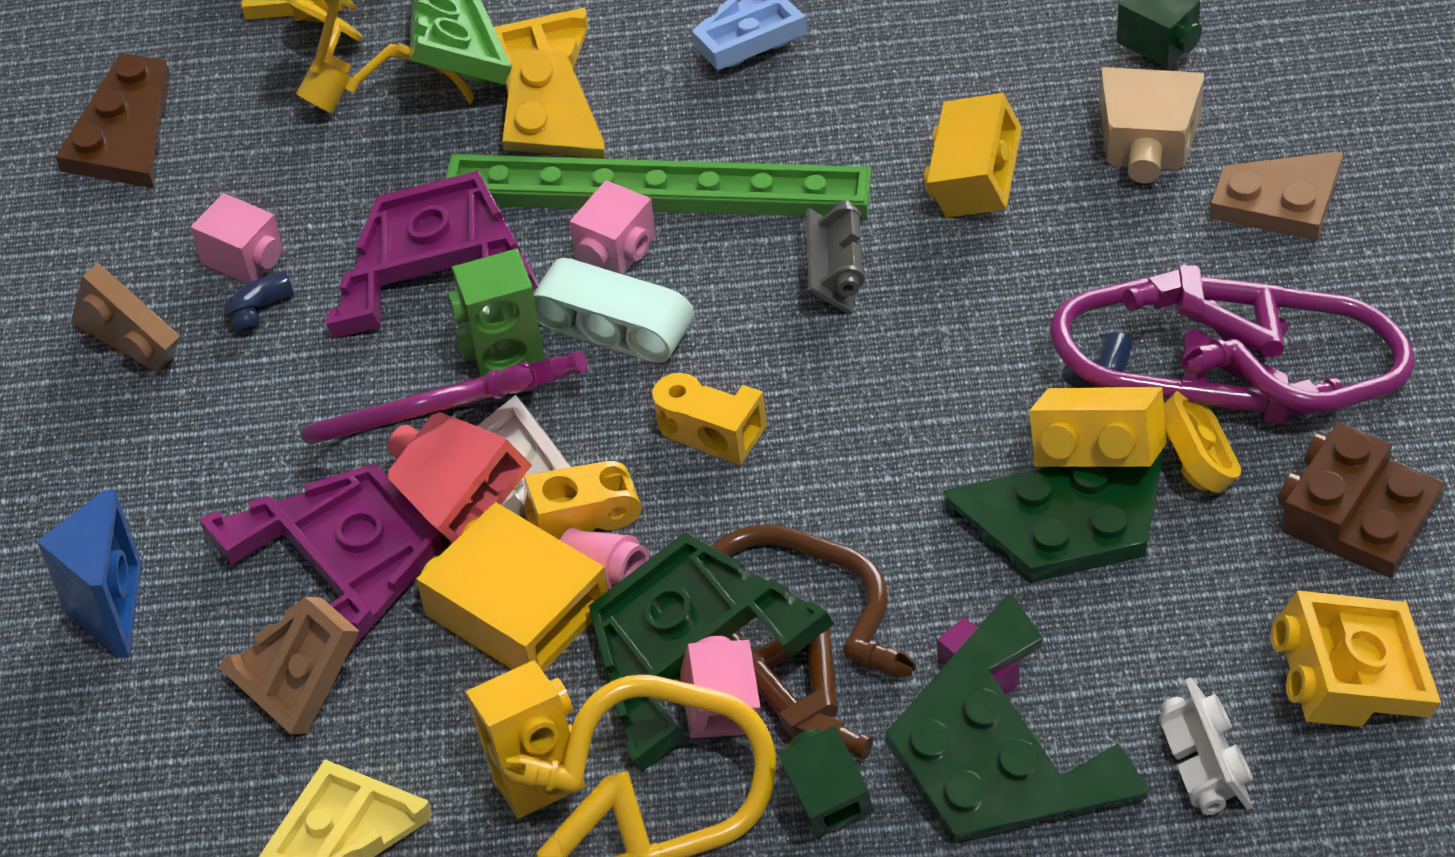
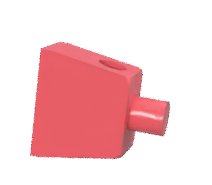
[388,412,532,543]

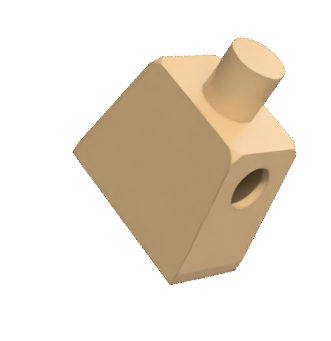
[1100,67,1204,183]

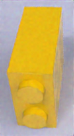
[416,502,608,672]

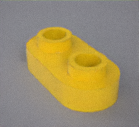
[1164,391,1241,493]

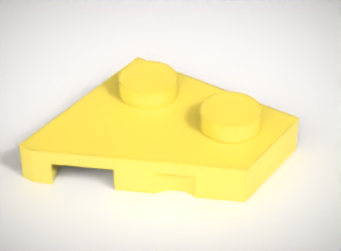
[259,760,432,857]

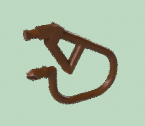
[711,524,916,760]

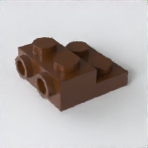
[1278,421,1445,578]

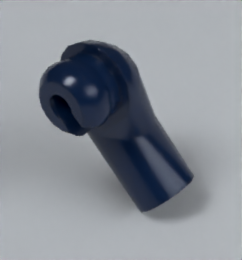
[224,270,294,333]
[1062,332,1133,388]

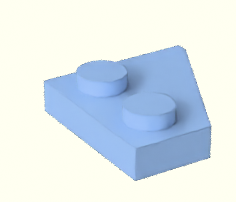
[692,0,808,71]

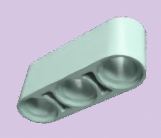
[533,258,695,363]

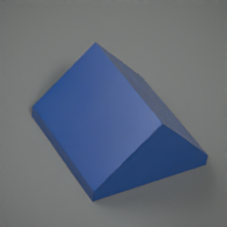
[37,490,142,658]

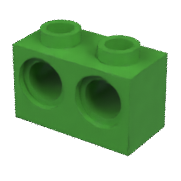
[447,248,545,377]

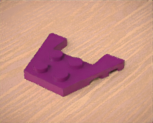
[326,171,538,339]
[199,463,443,652]

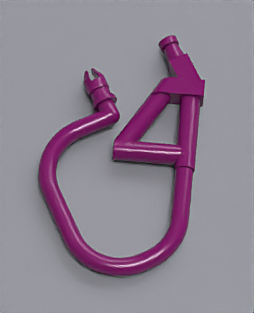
[1122,265,1414,412]
[1050,277,1343,425]
[300,351,588,445]

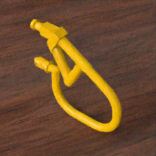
[502,675,776,857]

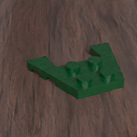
[588,532,834,772]
[885,594,1151,844]

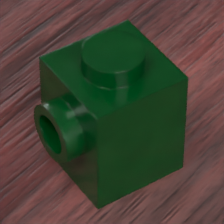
[1117,0,1202,68]
[778,725,874,839]

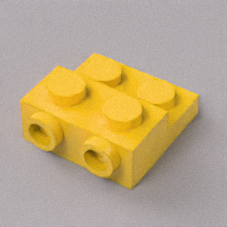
[1271,591,1441,727]

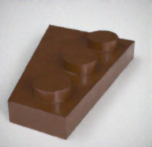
[55,53,170,188]

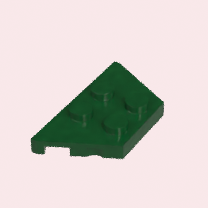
[944,448,1164,583]

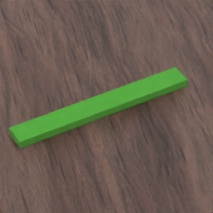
[446,154,872,218]

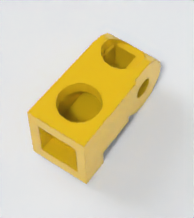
[652,373,767,466]
[524,461,642,540]

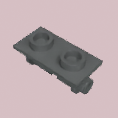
[806,201,865,315]

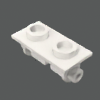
[1159,677,1253,815]

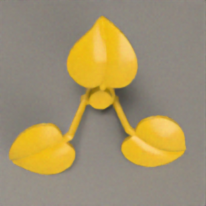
[285,0,474,114]

